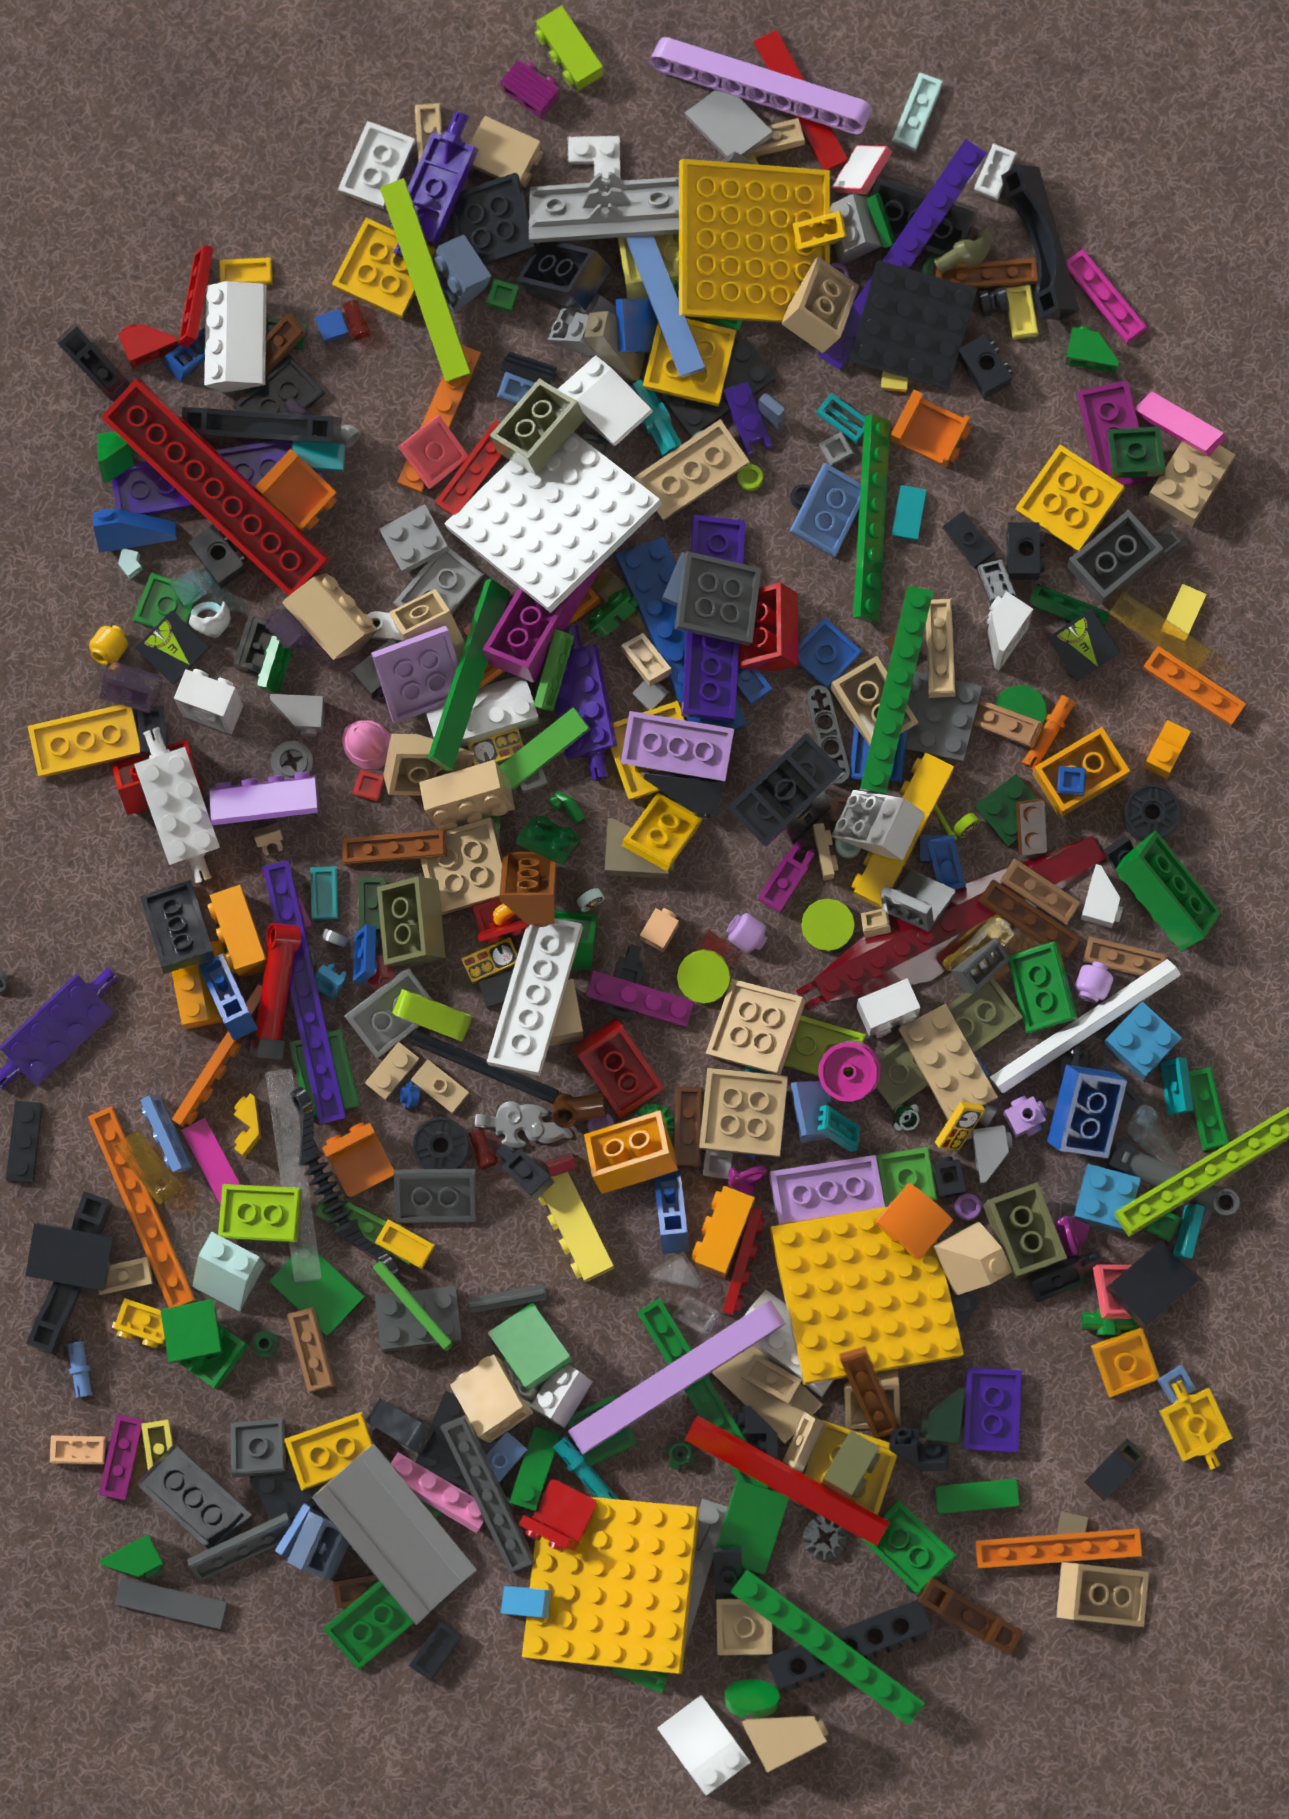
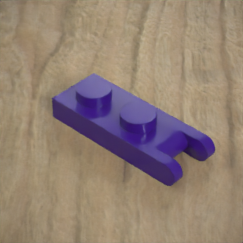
[722,381,772,457]

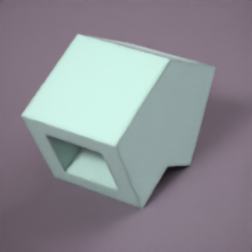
[118,549,143,579]

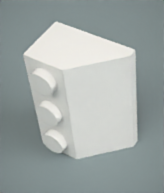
[986,591,1033,671]

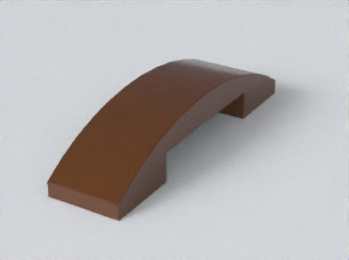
[917,1578,1023,1656]

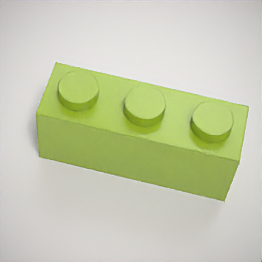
[535,6,603,91]

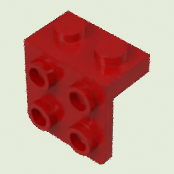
[472,898,529,944]
[519,1480,598,1553]

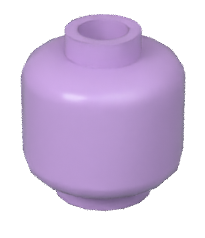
[726,913,767,953]
[1074,962,1113,1003]

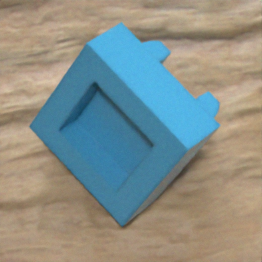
[315,964,346,1001]

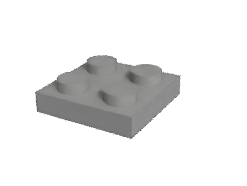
[379,504,449,575]

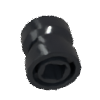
[978,287,1009,317]

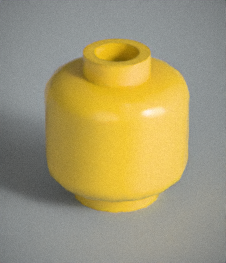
[89,626,128,665]

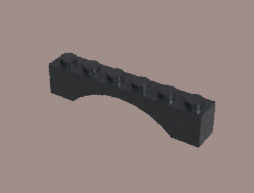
[1000,165,1079,320]
[182,407,342,444]
[26,1191,113,1356]

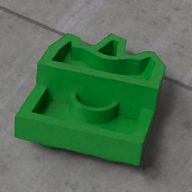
[178,1325,248,1390]

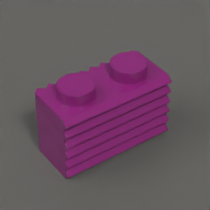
[500,59,560,119]

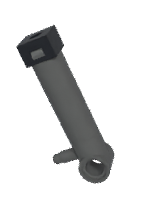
[1107,1140,1240,1231]

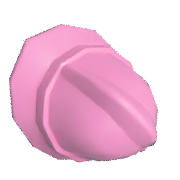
[342,720,391,769]

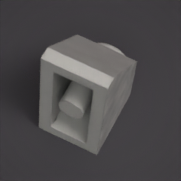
[270,694,325,736]
[971,1125,1013,1186]

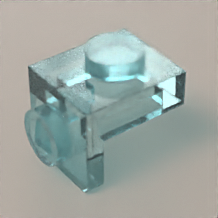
[170,567,216,607]

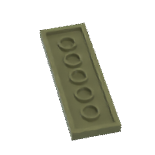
[876,976,1023,1111]

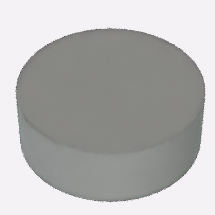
[322,929,349,948]

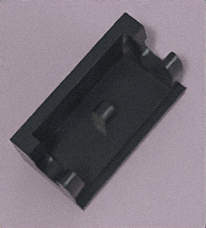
[233,615,279,676]

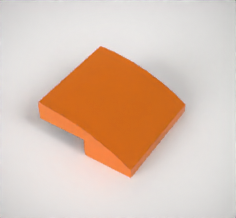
[875,1183,953,1260]

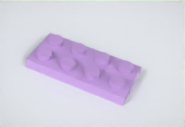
[621,711,734,782]
[769,1155,885,1225]

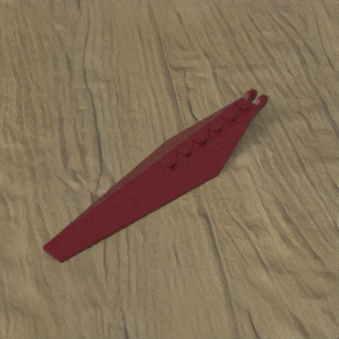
[796,836,1106,1011]

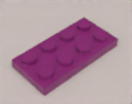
[1076,380,1152,487]

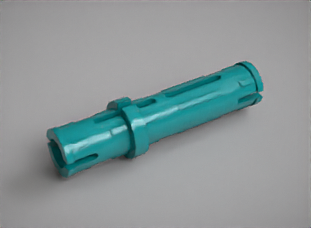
[553,1436,619,1500]

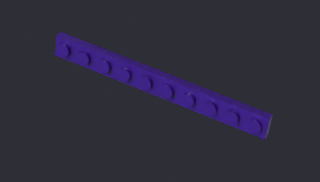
[818,139,987,371]
[263,860,346,1125]

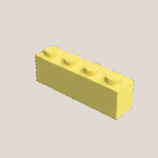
[538,1172,614,1283]

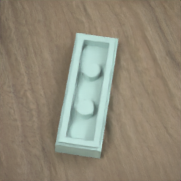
[892,72,943,152]

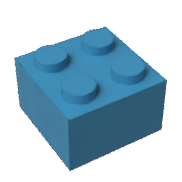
[1103,1001,1182,1081]
[1073,1164,1141,1234]

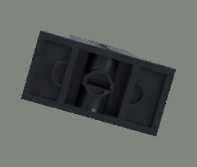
[727,733,844,848]

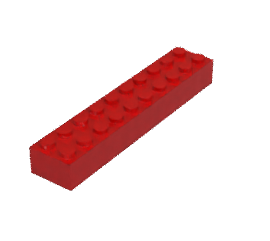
[100,379,332,596]

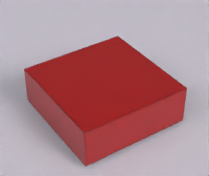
[352,769,385,803]

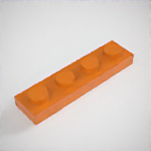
[1142,646,1246,727]

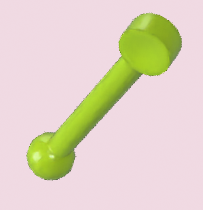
[934,804,957,841]

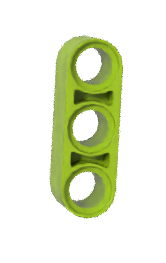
[392,989,473,1042]

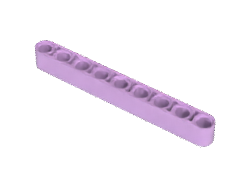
[650,37,873,134]
[568,1300,786,1454]

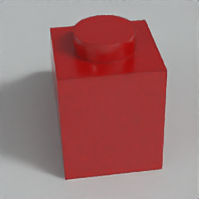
[118,324,179,369]

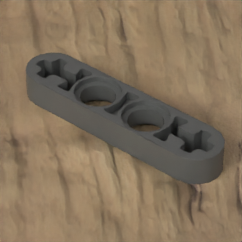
[807,685,850,786]

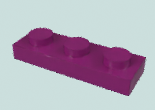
[99,1414,144,1501]

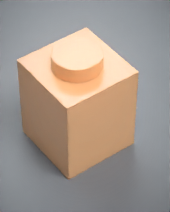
[640,908,679,953]

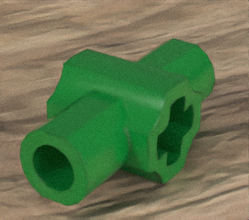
[1081,1307,1137,1337]

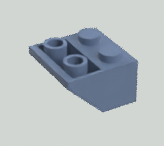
[432,235,491,313]
[287,1511,350,1581]

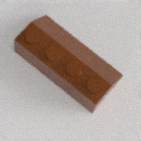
[499,852,557,927]

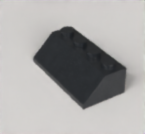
[871,174,979,255]

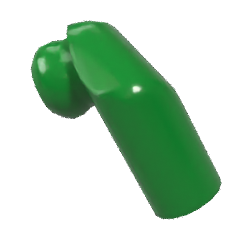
[548,792,585,824]

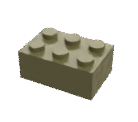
[489,379,585,475]
[377,876,446,968]
[821,1430,881,1500]

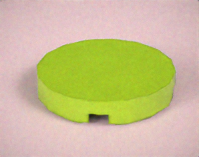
[801,899,855,952]
[677,949,731,1003]

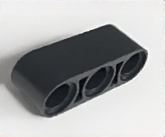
[365,1398,436,1456]

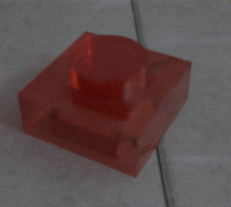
[693,930,730,957]

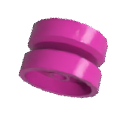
[819,1041,882,1102]

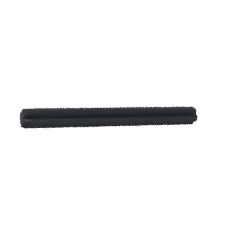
[410,1030,560,1104]

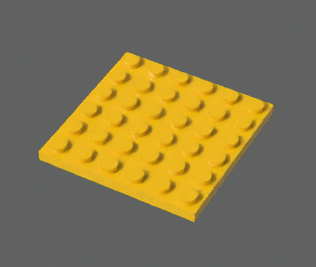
[679,159,830,323]
[769,1206,964,1385]
[522,1493,700,1674]

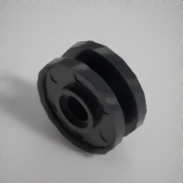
[1123,785,1180,842]
[412,1117,471,1169]

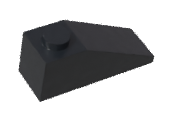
[57,322,130,401]
[641,769,723,818]

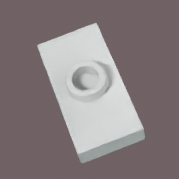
[973,144,1017,201]

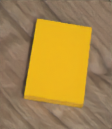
[621,793,703,871]
[284,1412,373,1491]

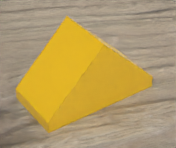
[793,211,847,249]

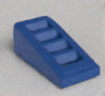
[163,327,205,382]

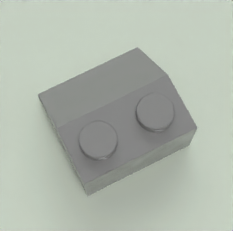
[830,194,882,265]

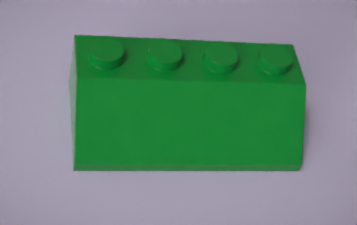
[1115,831,1221,951]

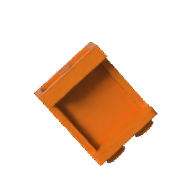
[890,390,972,468]
[255,449,338,531]

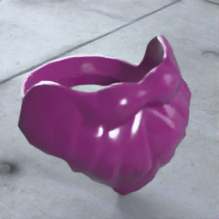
[728,1166,767,1196]
[1054,1216,1089,1258]

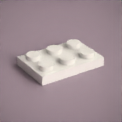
[338,121,415,210]

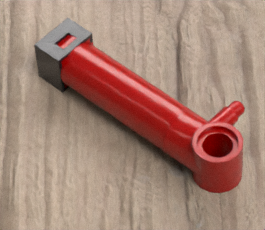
[248,923,301,1059]

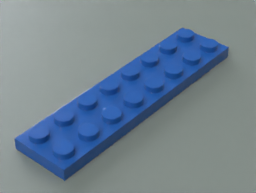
[615,537,747,731]

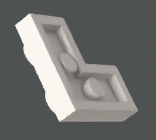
[568,136,620,182]

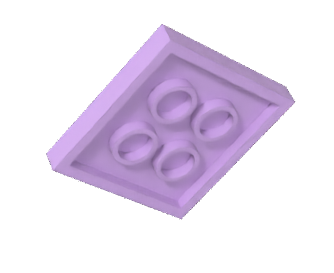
[371,626,458,724]

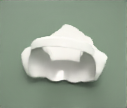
[189,602,230,638]

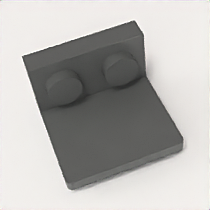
[880,870,956,932]

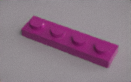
[584,971,694,1028]

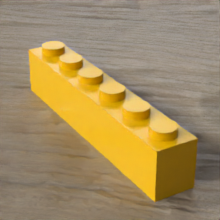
[851,752,954,909]

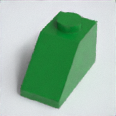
[1065,326,1119,374]
[98,431,138,483]
[99,1534,166,1579]

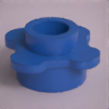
[400,1081,420,1110]

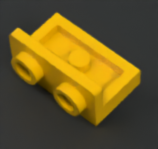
[112,1298,166,1349]

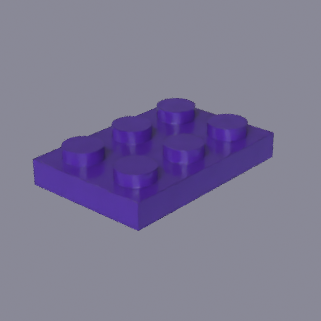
[963,1367,1022,1453]

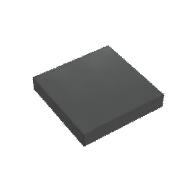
[231,1418,287,1478]

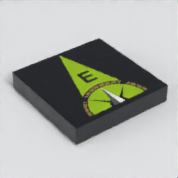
[1047,608,1121,681]
[136,610,210,685]

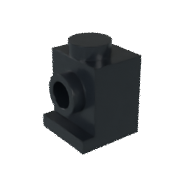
[932,1156,967,1199]

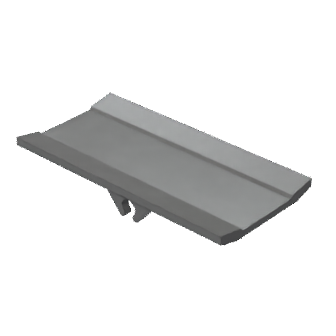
[529,172,679,243]
[312,1444,477,1624]

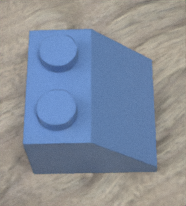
[790,1081,836,1143]

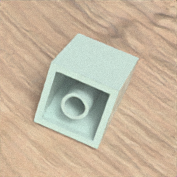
[192,1232,265,1312]

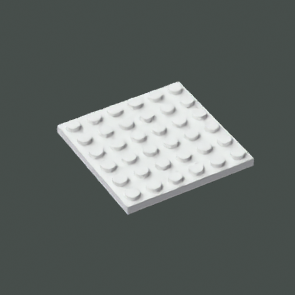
[444,432,662,613]

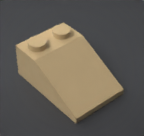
[782,257,859,353]
[830,656,919,746]
[383,734,474,796]
[1056,1562,1149,1627]

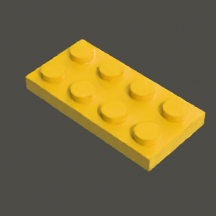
[28,702,140,778]

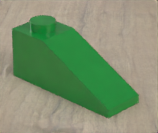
[509,1426,561,1512]

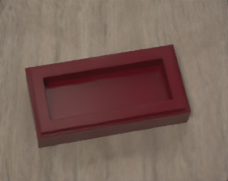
[546,1153,577,1177]

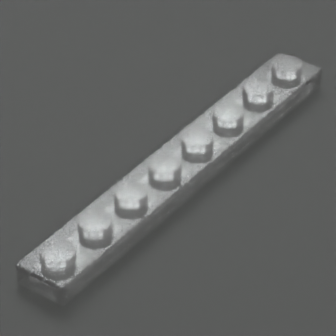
[265,1068,322,1284]

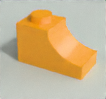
[1143,720,1191,779]

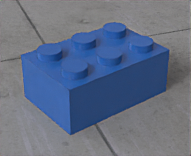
[1047,1064,1127,1158]

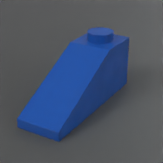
[93,508,177,553]
[198,954,257,1041]
[654,1167,690,1254]

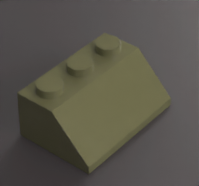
[983,1182,1067,1281]

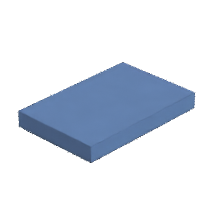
[789,463,861,558]

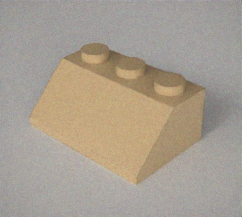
[282,573,378,660]

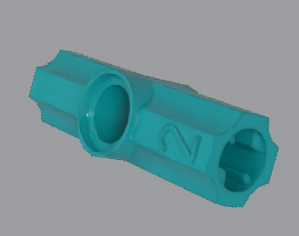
[630,380,682,457]

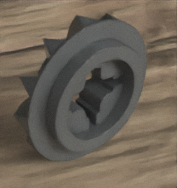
[271,741,313,779]
[803,1516,847,1560]

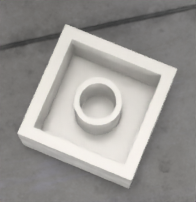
[857,978,920,1038]

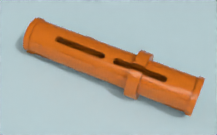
[1021,695,1076,770]

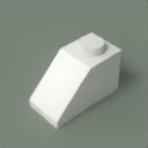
[1081,864,1123,928]

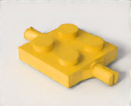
[1159,1380,1232,1469]

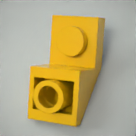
[234,1093,261,1158]

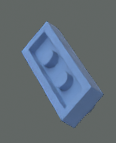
[140,1095,192,1172]

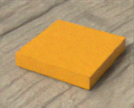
[1091,1327,1160,1398]

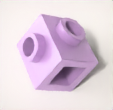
[1003,1096,1047,1138]

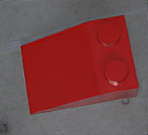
[572,1017,665,1119]

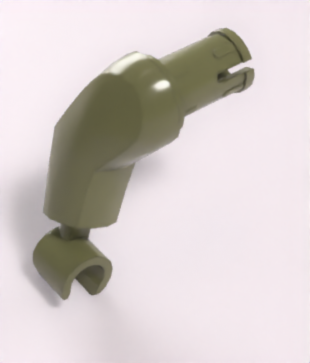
[934,228,995,274]

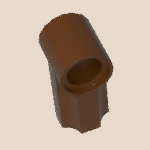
[553,1093,607,1128]

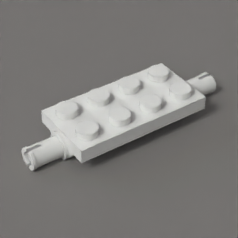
[134,727,220,883]

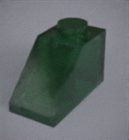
[921,1388,964,1445]

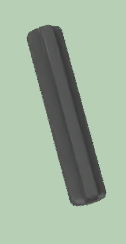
[467,1284,547,1314]

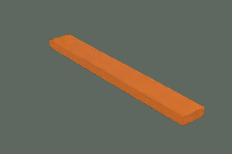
[88,1106,196,1308]

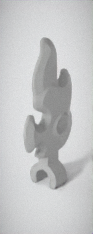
[475,1101,573,1148]

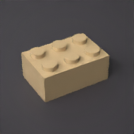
[1147,442,1235,527]
[419,760,515,830]

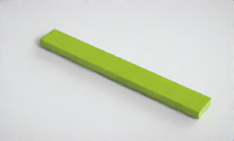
[380,178,471,383]
[1114,1107,1289,1237]

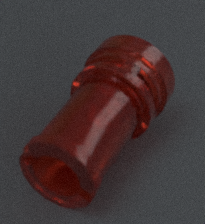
[343,300,371,341]
[468,1128,499,1170]

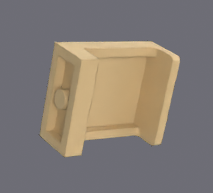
[470,116,543,188]
[450,1354,533,1444]

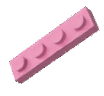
[391,1452,484,1533]

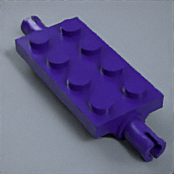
[391,111,479,258]
[555,625,618,781]
[0,967,119,1090]

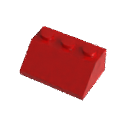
[738,582,799,671]
[112,739,203,816]

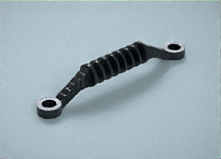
[290,1087,400,1279]

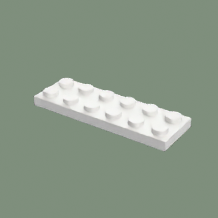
[487,918,583,1076]

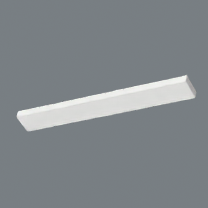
[990,959,1181,1093]

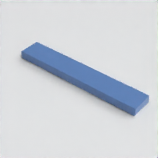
[626,235,705,379]

